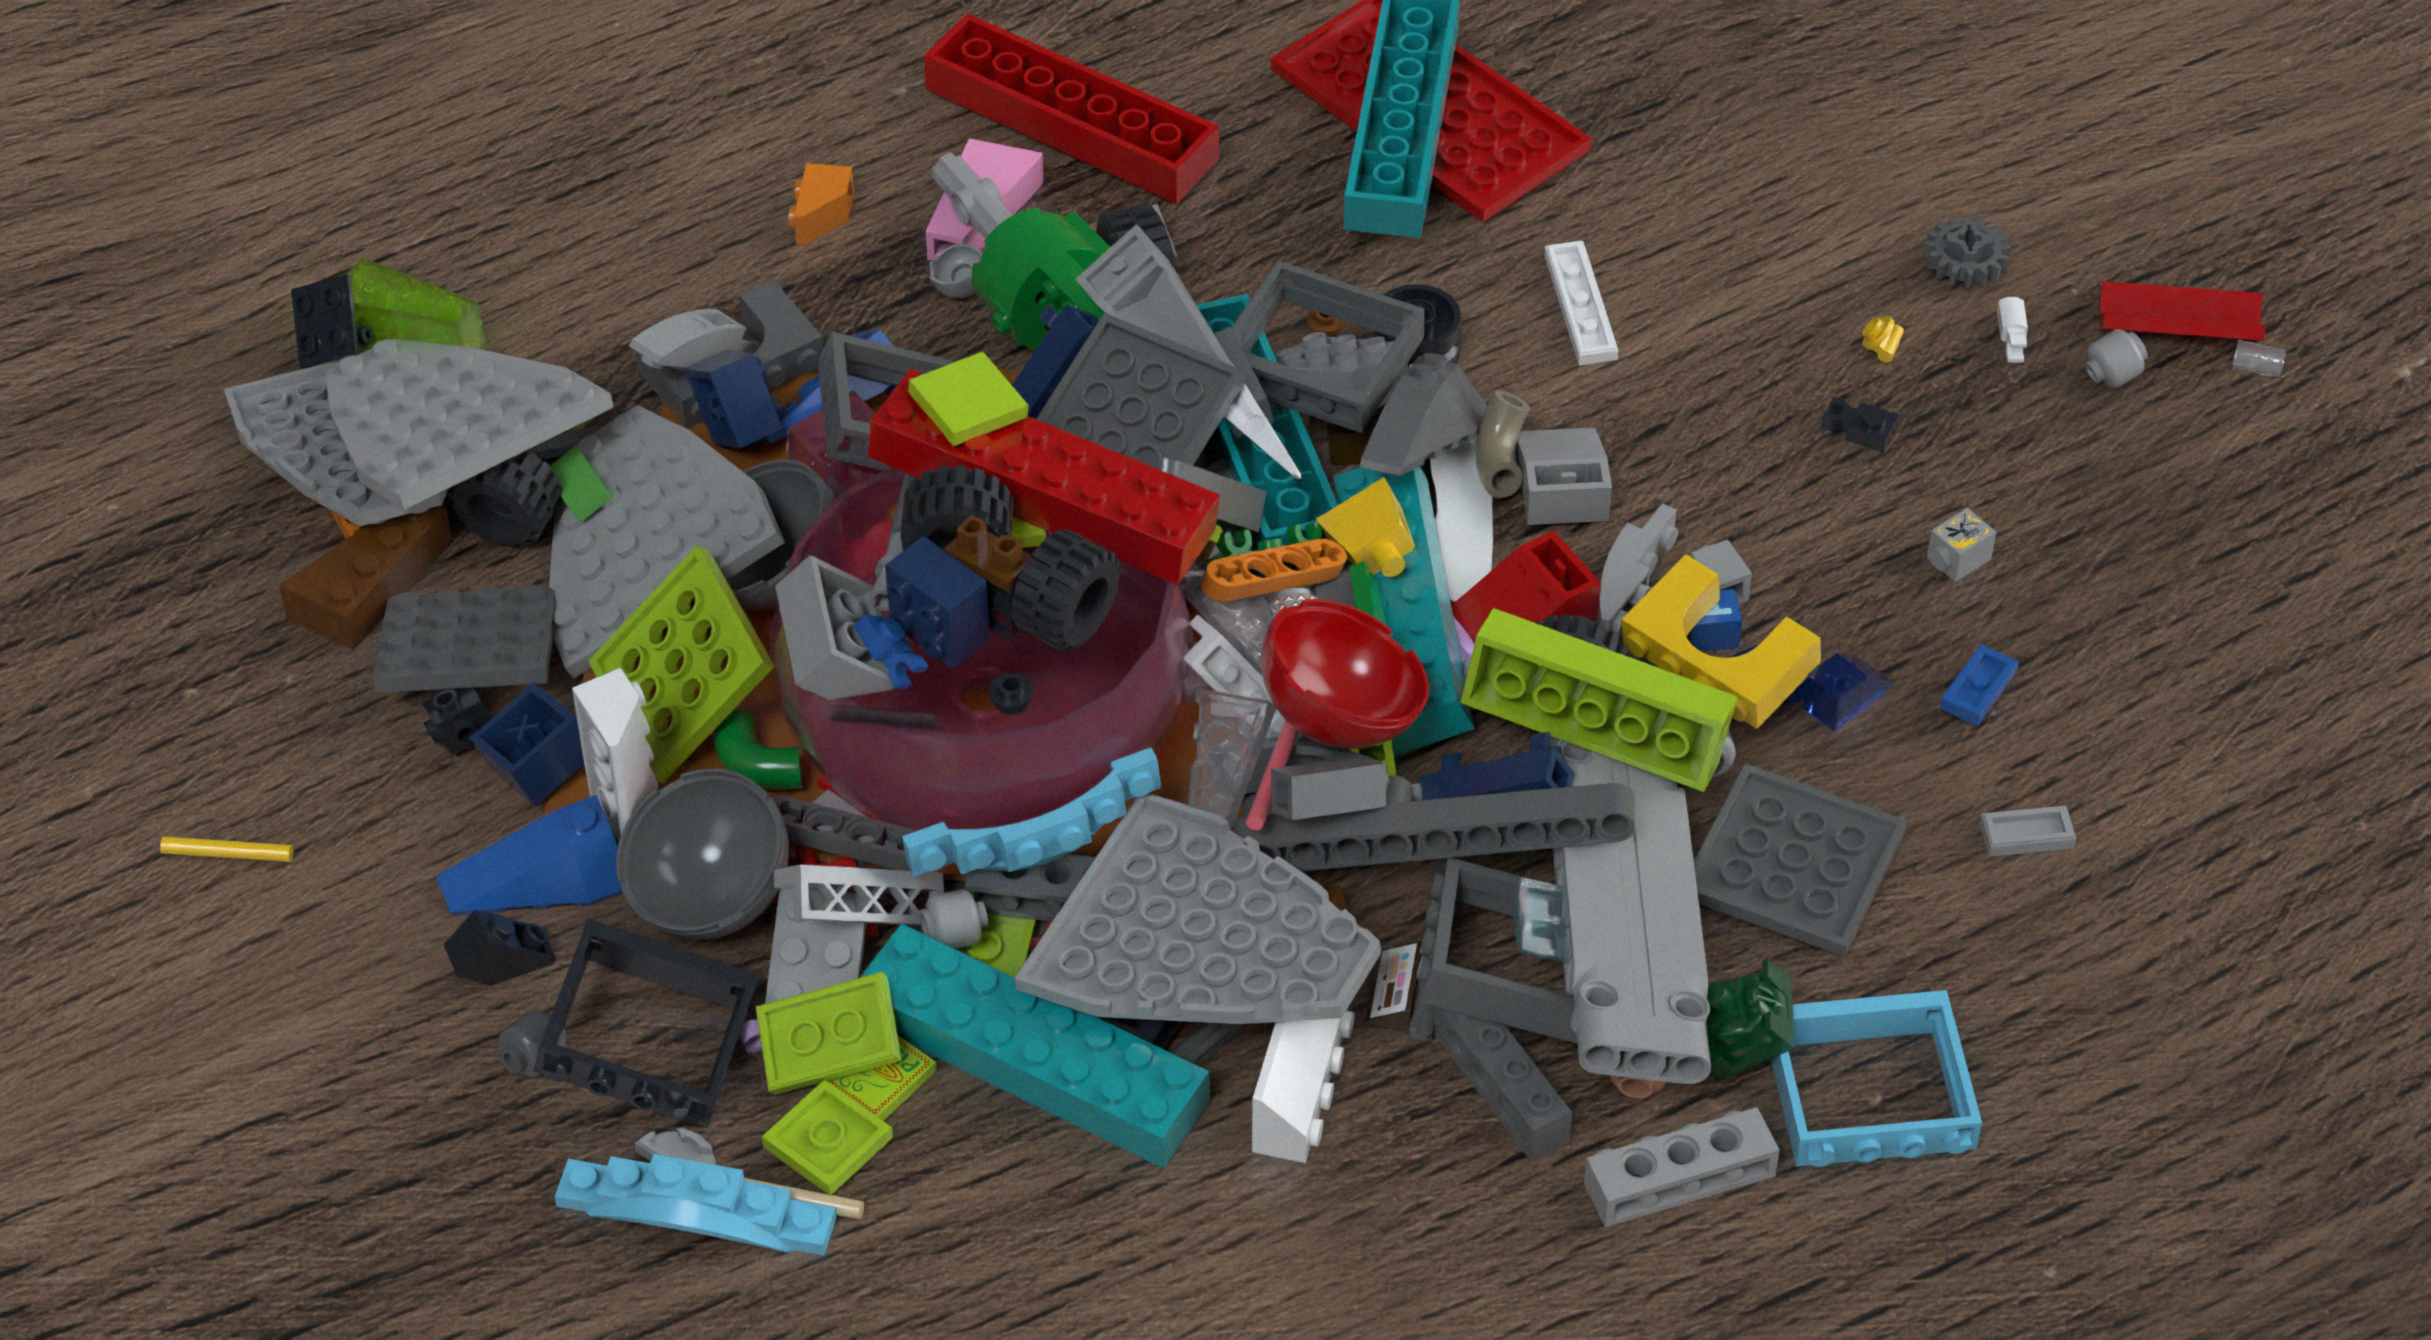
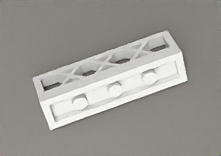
[1182,615,1285,738]

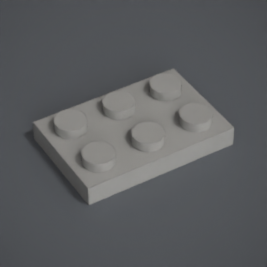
[765,888,868,1004]

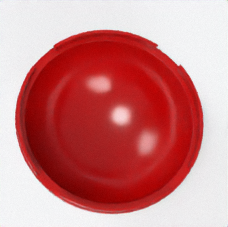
[1261,599,1429,749]

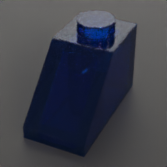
[1803,653,1893,732]

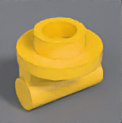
[1862,315,1904,363]

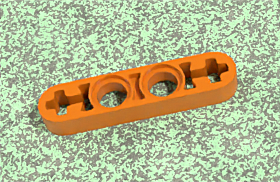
[1200,539,1347,602]

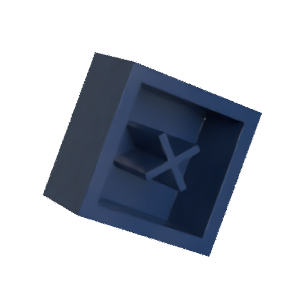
[684,350,783,449]
[885,536,990,669]
[469,682,585,807]

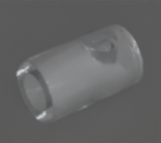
[2232,340,2286,378]

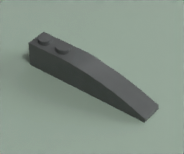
[1360,353,1487,476]

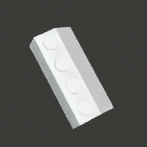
[572,668,658,845]
[1252,1008,1355,1163]

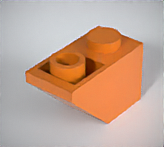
[788,163,854,245]

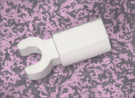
[1997,297,2028,363]

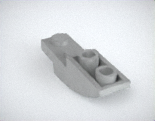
[629,309,761,371]
[1597,503,1678,637]

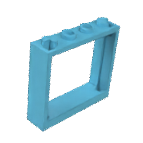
[1771,990,1982,1167]

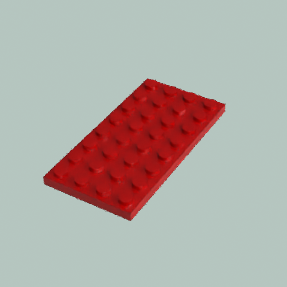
[1270,0,1592,222]

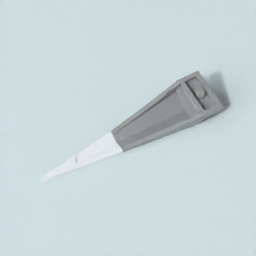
[1076,224,1301,479]

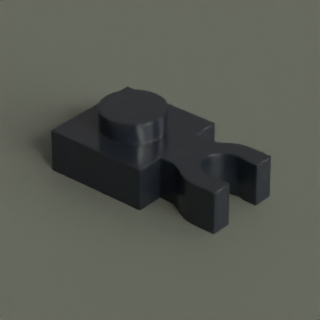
[1821,397,1899,453]

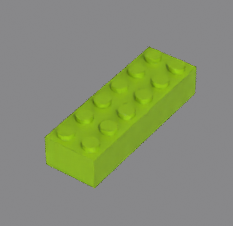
[1460,608,1738,792]

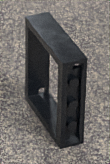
[533,918,759,1128]

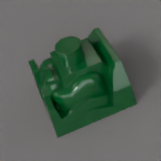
[1706,959,1795,1080]

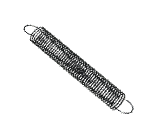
[818,704,950,729]

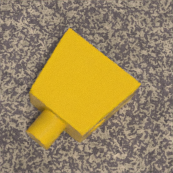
[1316,477,1415,577]

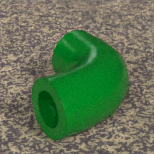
[713,708,803,791]

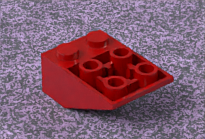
[1451,530,1601,643]

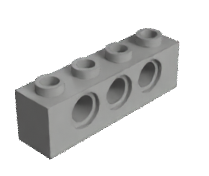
[1584,1107,1780,1227]

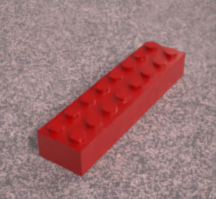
[924,13,1219,204]
[868,368,1220,585]

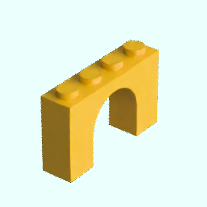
[1621,554,1821,729]

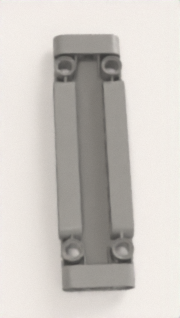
[1550,736,1711,1084]

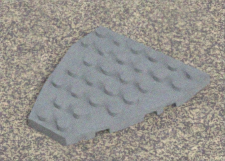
[224,330,465,526]
[325,338,614,510]
[549,405,785,678]
[1014,793,1381,1024]

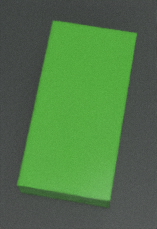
[549,446,613,522]

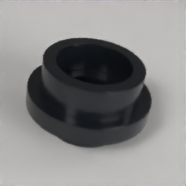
[989,673,1034,715]

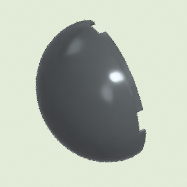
[726,460,838,613]
[616,769,789,940]

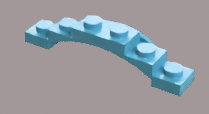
[902,747,1161,877]
[555,1154,837,1256]

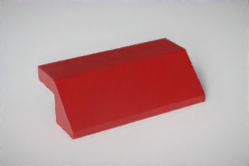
[2098,281,2266,341]

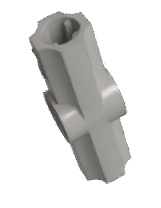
[932,152,1013,239]

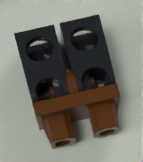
[944,515,1031,644]

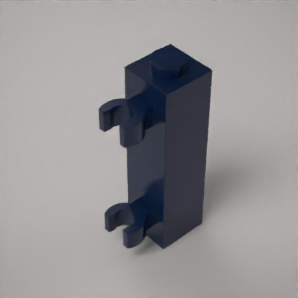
[1012,304,1099,419]
[1418,731,1575,801]

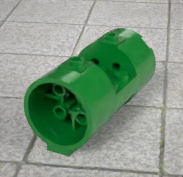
[972,208,1111,350]

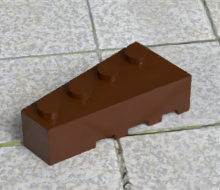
[279,506,453,650]

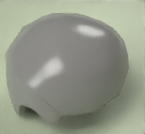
[929,244,983,299]

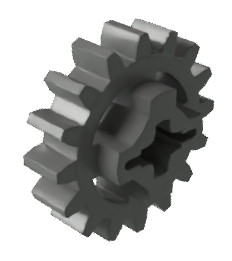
[1924,216,2011,288]

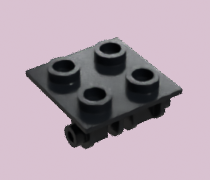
[291,274,374,368]

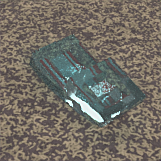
[1514,877,1567,962]

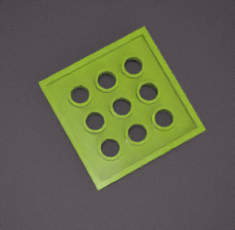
[588,545,775,783]

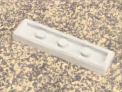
[1544,241,1618,365]

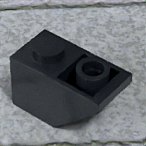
[443,909,556,986]

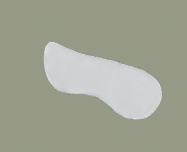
[1430,436,1493,602]

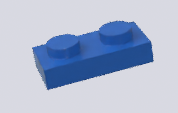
[1940,644,2019,727]

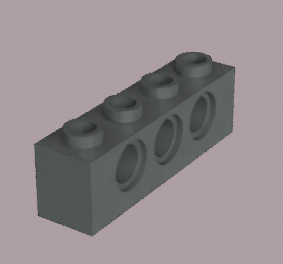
[965,854,1096,922]
[1434,1006,1572,1162]

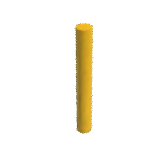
[160,836,293,862]

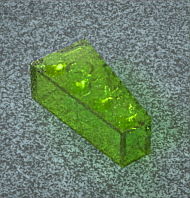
[346,258,487,349]

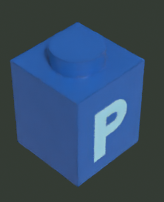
[1687,589,1742,651]

